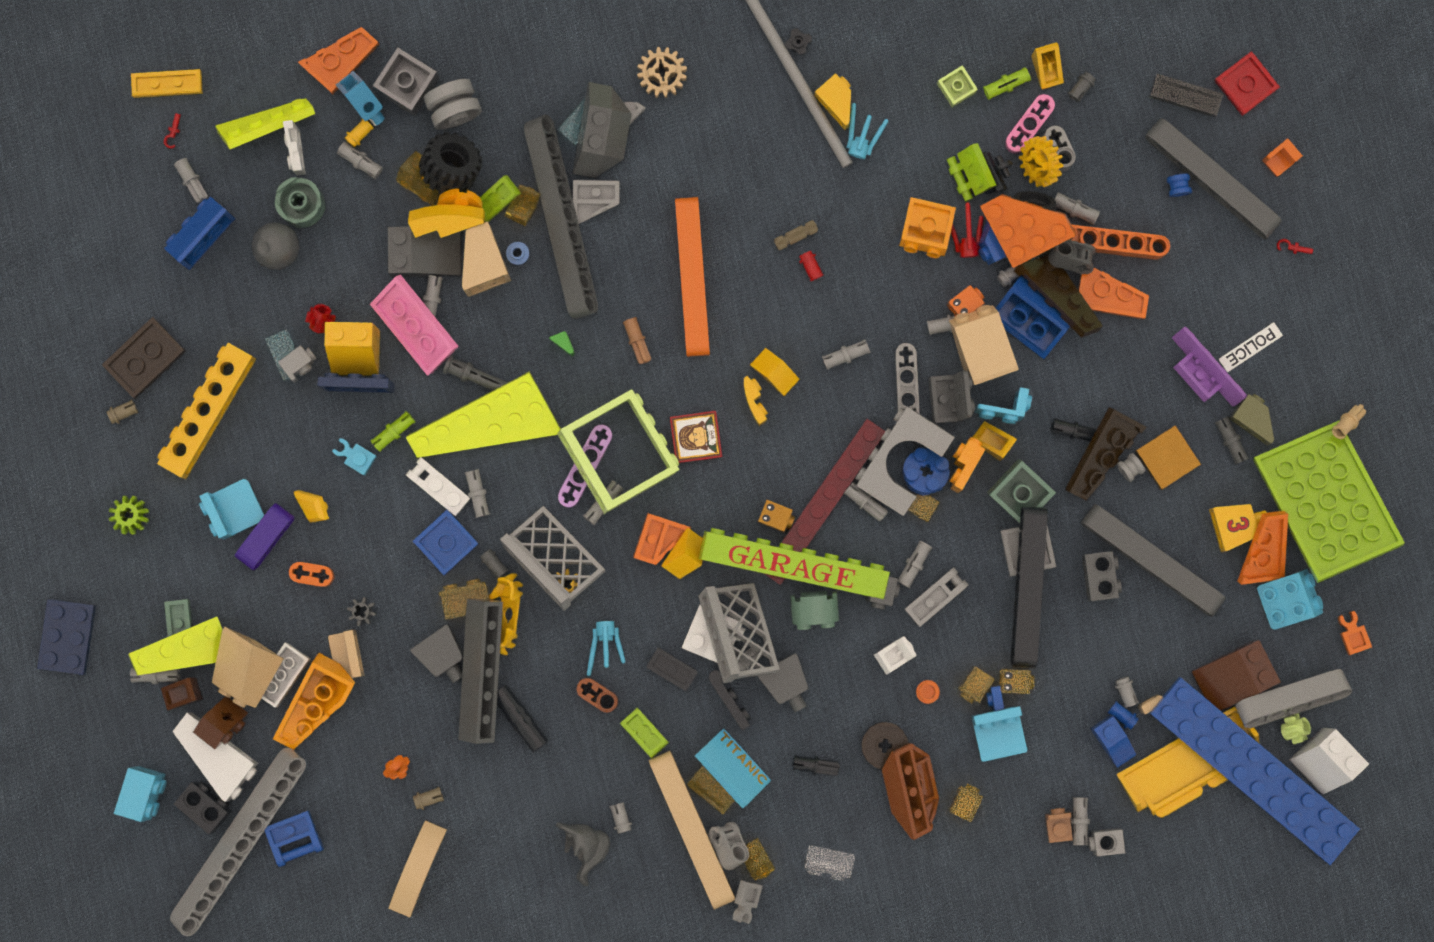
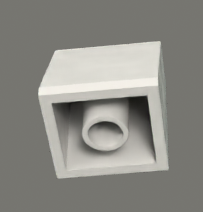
[1289,728,1369,795]

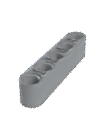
[1235,669,1352,728]

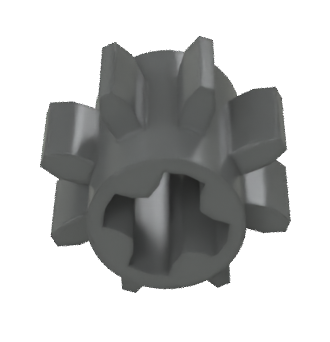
[347,597,377,626]

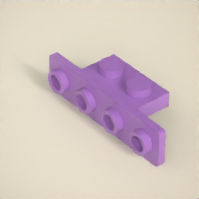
[1172,327,1247,407]

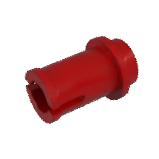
[799,251,824,282]

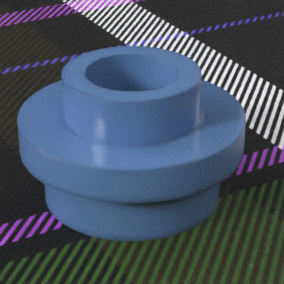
[506,242,529,265]

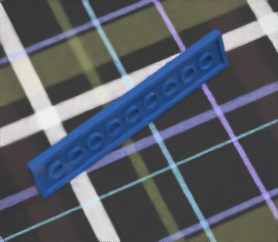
[1149,677,1360,865]

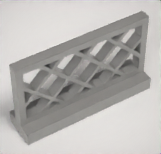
[500,506,605,611]
[698,583,780,683]

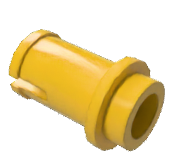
[345,119,374,148]

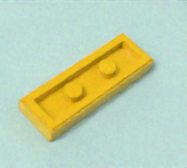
[131,69,203,98]

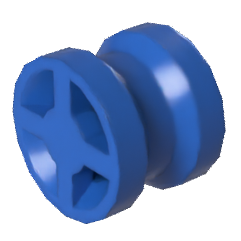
[1166,174,1192,197]

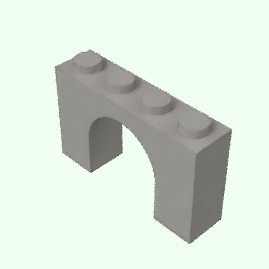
[855,406,955,516]

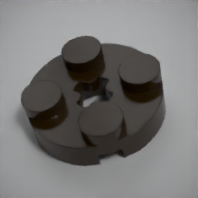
[861,722,909,769]

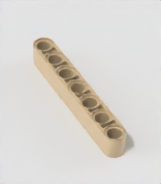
[649,750,735,910]

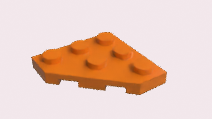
[980,194,1076,268]

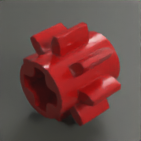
[305,304,336,333]

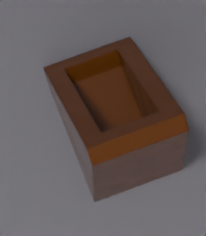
[161,677,203,711]

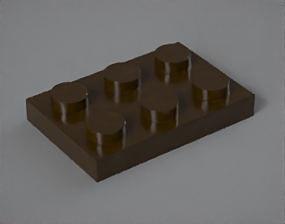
[102,317,186,399]

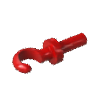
[164,113,181,149]
[1277,239,1313,254]

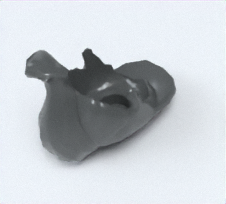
[555,822,610,886]

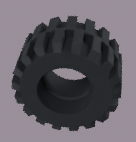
[419,132,482,194]

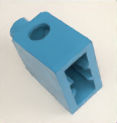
[336,71,385,126]

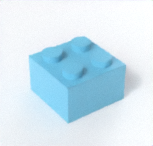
[114,766,167,822]

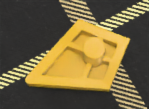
[294,490,329,523]

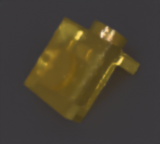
[505,184,540,226]
[744,838,775,880]

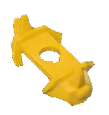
[489,573,523,655]

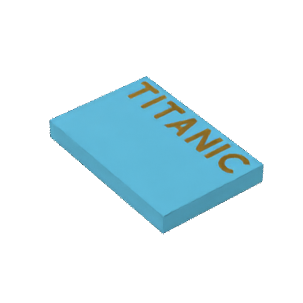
[695,728,771,809]

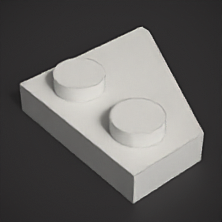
[283,120,306,176]

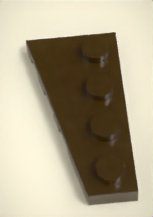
[1014,254,1103,338]
[1065,407,1147,501]

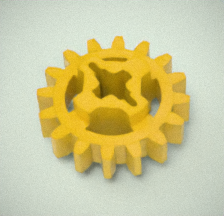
[1019,136,1063,187]

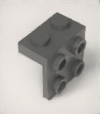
[928,370,975,424]

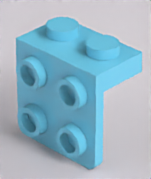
[974,387,1032,424]
[199,479,264,540]
[1257,569,1323,629]

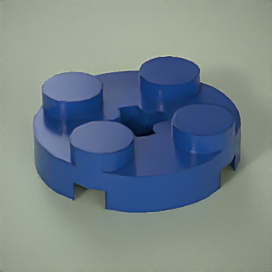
[902,448,950,495]

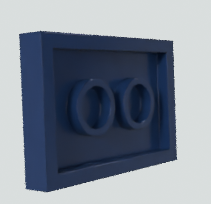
[317,373,395,393]
[37,599,96,675]

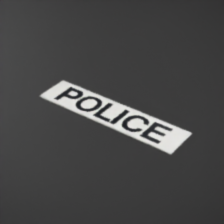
[1219,322,1283,373]

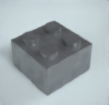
[373,47,440,116]

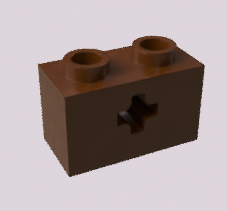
[193,696,248,750]

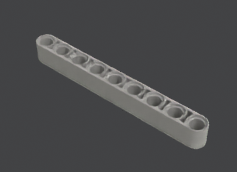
[170,748,306,936]

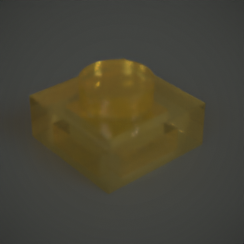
[907,494,940,522]

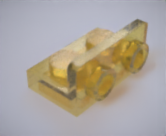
[687,765,735,814]

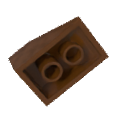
[1191,640,1281,711]

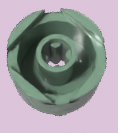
[275,177,326,228]
[790,591,839,630]

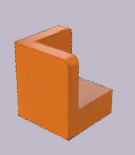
[1262,138,1303,177]

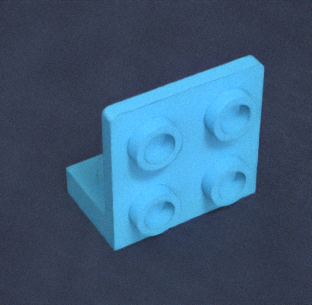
[971,706,1027,762]

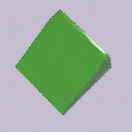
[549,331,575,357]

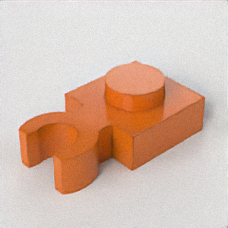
[1338,611,1372,655]

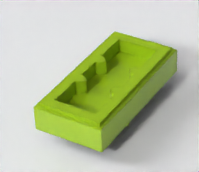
[480,175,521,222]
[620,708,669,759]

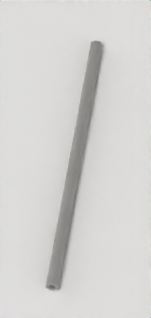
[745,0,853,168]

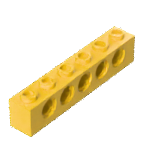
[157,343,256,479]

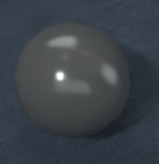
[251,222,300,270]

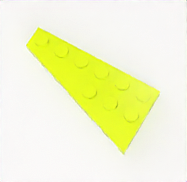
[406,371,561,458]

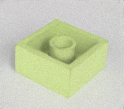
[937,65,978,108]

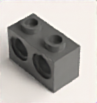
[1082,551,1122,602]

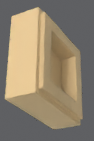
[1138,695,1162,714]

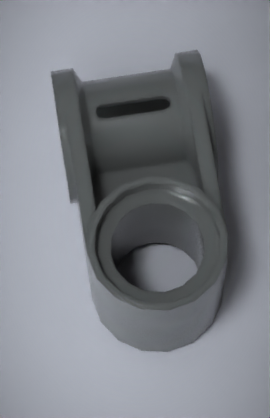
[1048,240,1096,274]

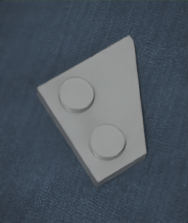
[573,180,620,224]

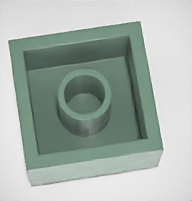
[987,459,1056,523]

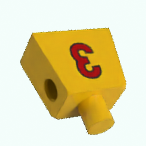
[1209,504,1267,552]

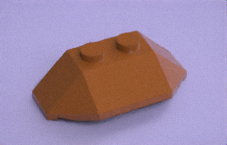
[882,743,939,840]

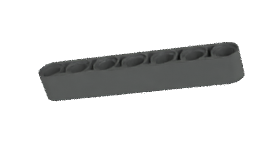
[1145,118,1282,240]
[1081,504,1226,618]

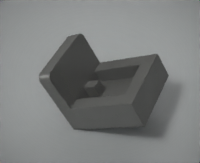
[866,577,900,610]

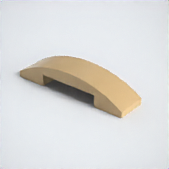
[388,821,447,917]

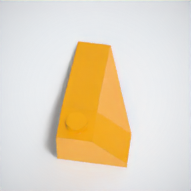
[273,653,355,750]

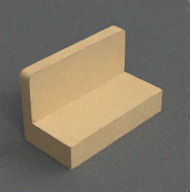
[328,630,365,678]

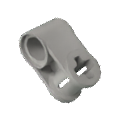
[709,822,749,870]

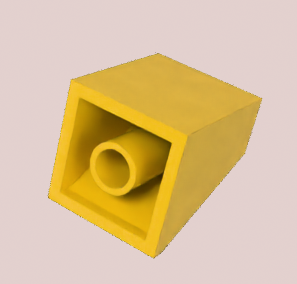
[325,322,380,376]

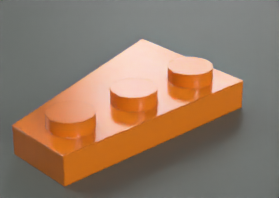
[298,27,379,94]
[1078,268,1149,320]
[1238,511,1288,585]

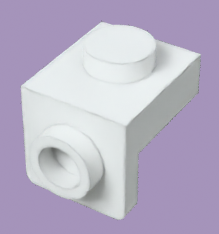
[874,636,916,675]

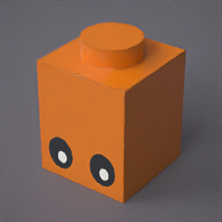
[947,285,985,316]

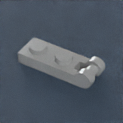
[904,567,969,627]

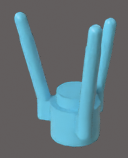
[846,103,888,159]
[587,621,626,677]

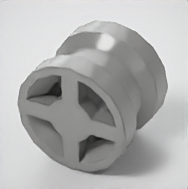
[1116,453,1146,482]

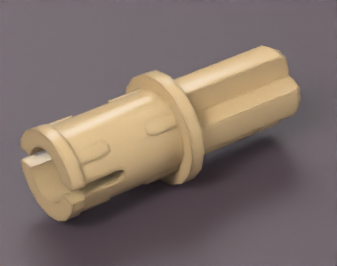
[1332,404,1366,439]

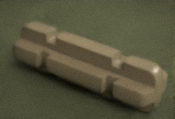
[774,220,818,250]

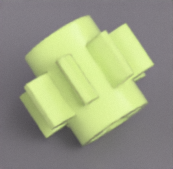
[1281,713,1311,744]

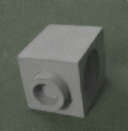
[1088,828,1125,856]

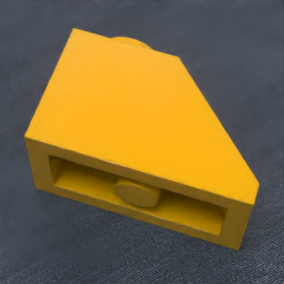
[814,73,851,130]

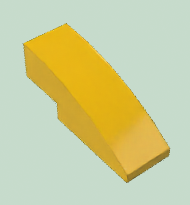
[408,204,485,238]

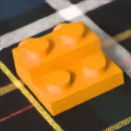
[899,197,956,258]
[949,437,986,493]

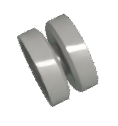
[423,79,482,130]

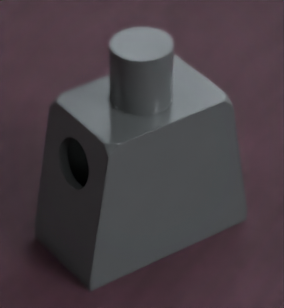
[410,624,463,683]
[757,653,809,713]

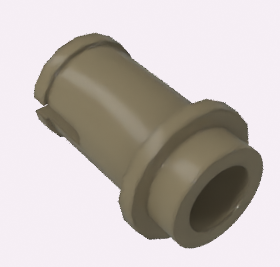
[106,399,139,424]
[413,787,444,810]

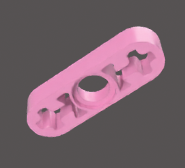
[1005,94,1055,154]

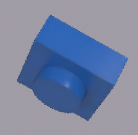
[986,686,1004,711]

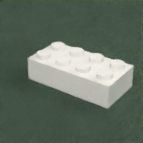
[262,643,311,708]

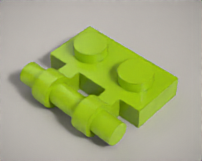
[947,143,996,202]

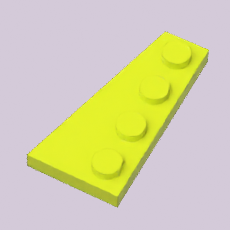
[215,98,315,149]
[128,617,223,676]

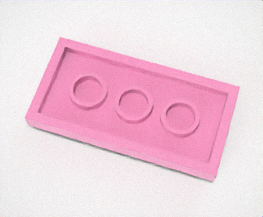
[370,274,459,376]

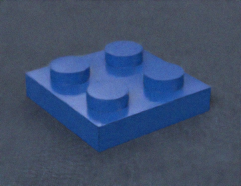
[413,510,479,576]

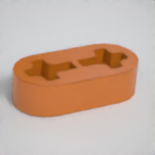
[289,562,334,587]

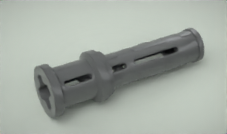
[443,354,508,391]

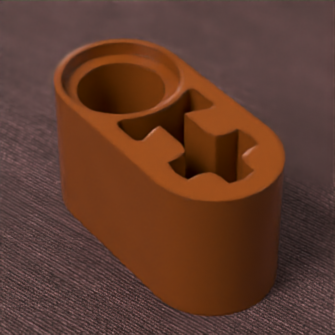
[577,678,618,712]

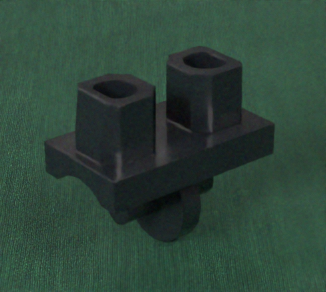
[982,151,1013,194]

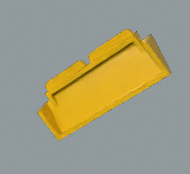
[1117,706,1259,818]

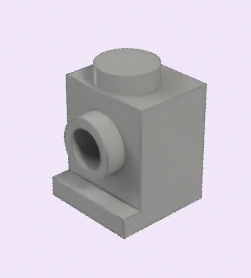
[278,345,317,383]

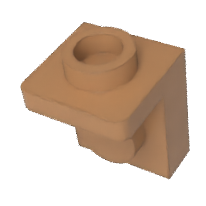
[1045,808,1073,843]

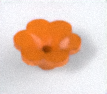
[383,755,410,780]

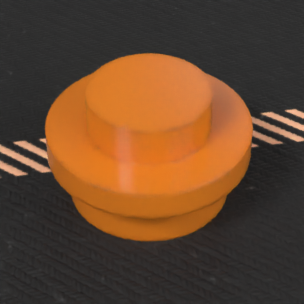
[916,680,940,704]

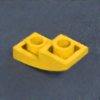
[744,376,768,426]

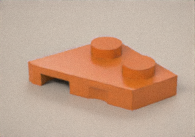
[633,513,691,565]

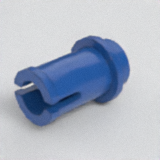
[1108,701,1139,730]

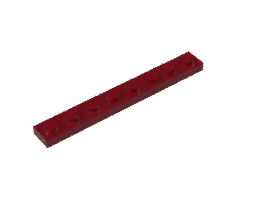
[763,419,885,585]

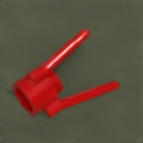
[951,202,983,258]

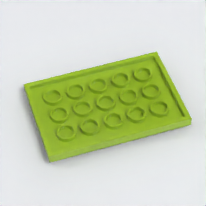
[1253,420,1405,583]

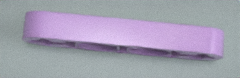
[558,425,612,508]

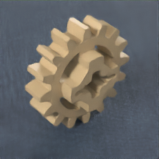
[637,47,687,98]

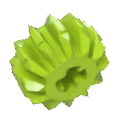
[109,496,149,535]

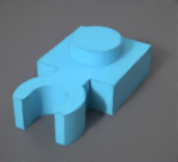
[332,438,377,476]

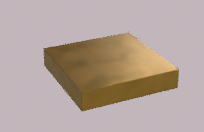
[1135,426,1201,490]

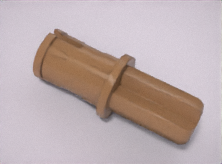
[623,317,651,364]

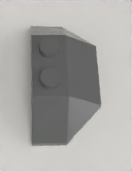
[572,82,632,178]

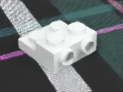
[682,605,745,663]

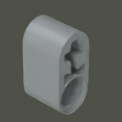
[1044,126,1076,172]

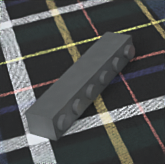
[458,599,503,744]

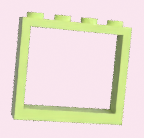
[557,389,680,514]

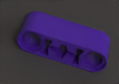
[234,503,295,571]

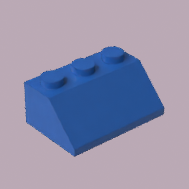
[164,196,236,270]
[996,275,1070,359]

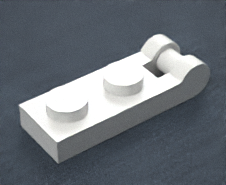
[406,457,471,516]

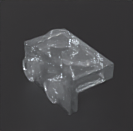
[803,845,855,881]

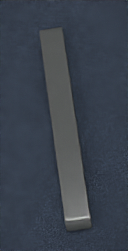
[524,114,598,319]

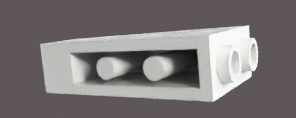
[173,712,258,802]

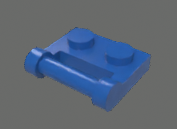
[264,810,324,867]

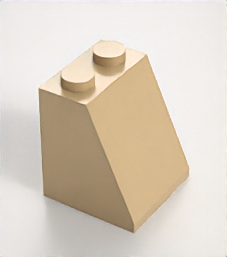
[462,222,512,297]
[949,305,1019,385]
[212,627,284,708]

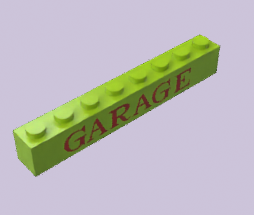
[698,528,890,599]

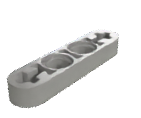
[895,343,920,414]

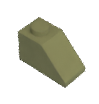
[1229,394,1274,445]

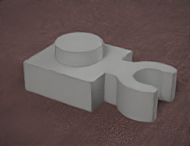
[733,880,763,924]

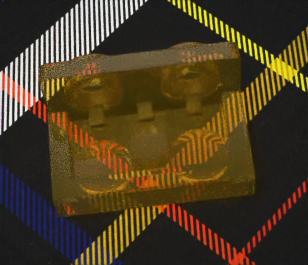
[396,151,440,206]
[439,579,490,620]

